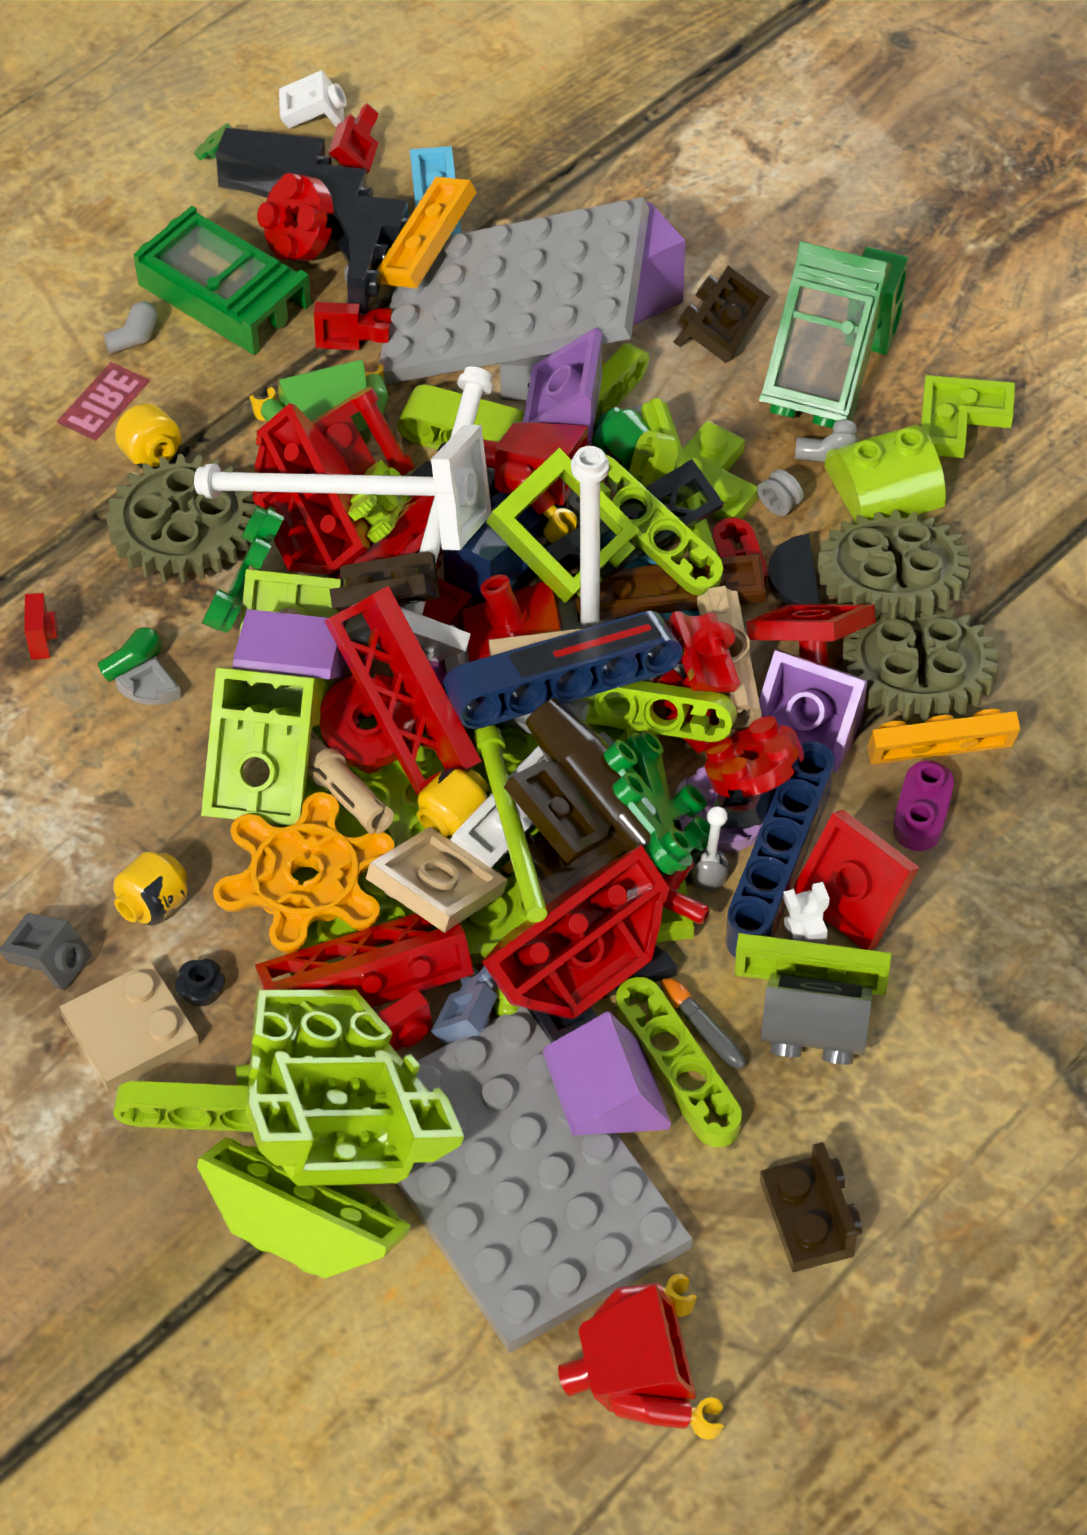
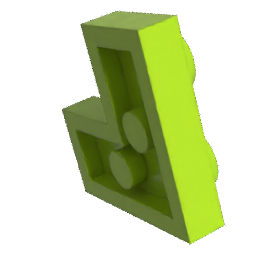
[921,375,1015,458]
[682,421,759,521]

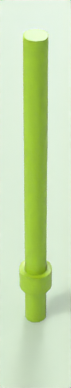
[473,725,547,922]

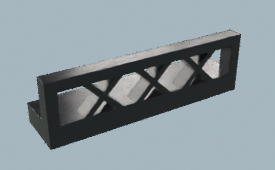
[540,459,723,603]

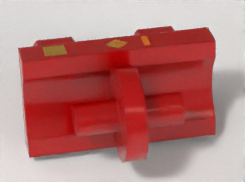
[668,611,741,692]

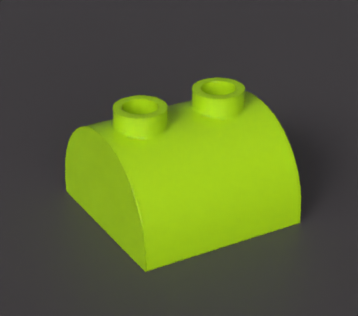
[824,425,946,523]

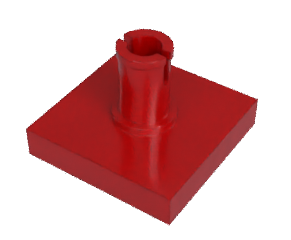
[462,575,564,662]
[746,604,876,667]
[792,809,920,950]

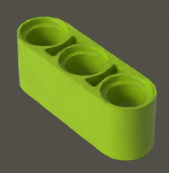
[396,384,524,450]

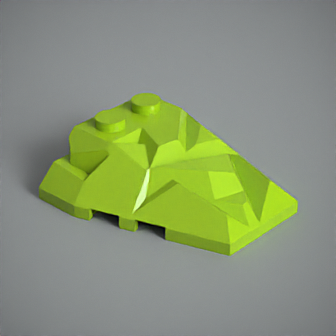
[245,990,464,1186]

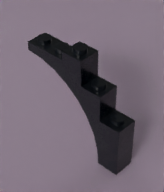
[216,128,408,314]

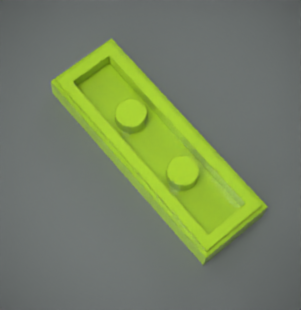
[735,933,892,995]

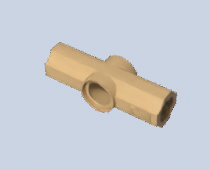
[697,586,761,729]

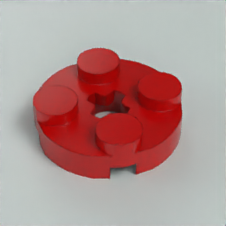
[257,173,333,261]
[319,674,417,773]
[705,716,804,797]

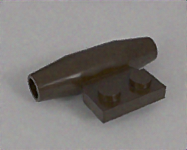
[504,698,660,871]

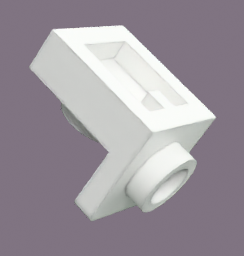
[279,70,347,129]

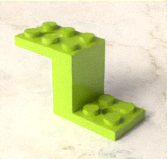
[201,569,342,826]

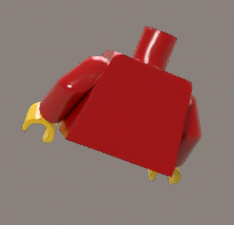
[483,422,604,543]
[558,1274,724,1440]

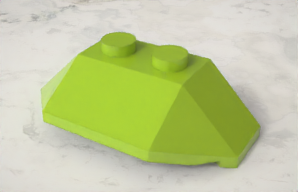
[197,1137,411,1279]

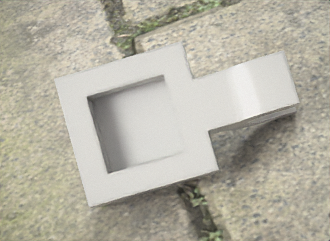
[783,882,829,944]

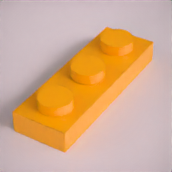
[377,177,477,288]
[867,709,1020,765]

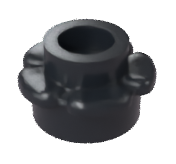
[175,958,226,1006]

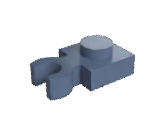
[431,965,498,1045]

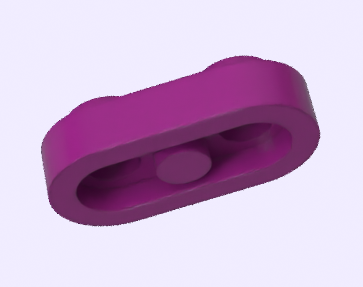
[893,761,954,851]

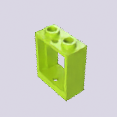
[486,448,639,603]

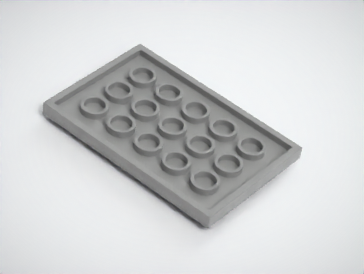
[377,197,649,384]
[396,1007,692,1353]

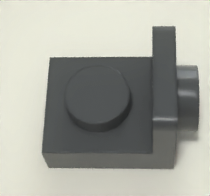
[0,913,91,990]

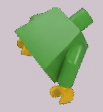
[249,359,388,444]

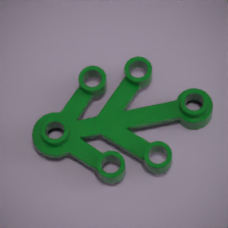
[201,504,285,634]
[604,730,711,875]

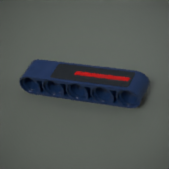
[442,611,683,729]
[726,741,834,957]

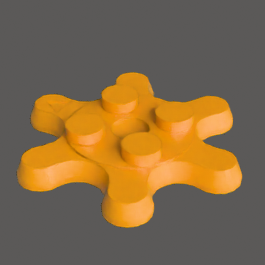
[213,792,395,954]

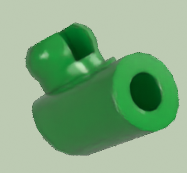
[98,627,163,682]

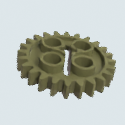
[106,454,256,583]
[818,510,971,621]
[842,606,998,723]

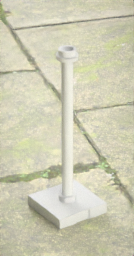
[345,366,493,662]
[194,425,492,550]
[558,446,620,631]

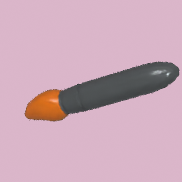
[661,978,745,1069]

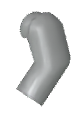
[103,301,157,354]
[794,420,858,463]

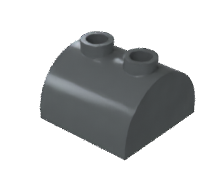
[761,972,873,1065]

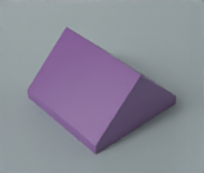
[633,202,685,326]
[523,327,602,444]
[232,609,345,679]
[759,649,867,773]
[543,1011,671,1136]

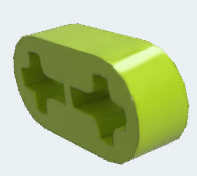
[629,431,678,487]

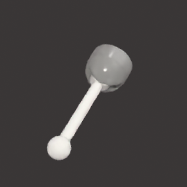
[688,806,729,891]

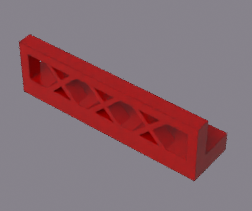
[324,586,482,795]
[255,913,474,1007]

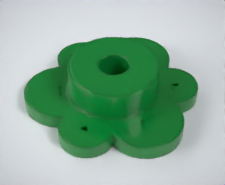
[194,123,232,160]

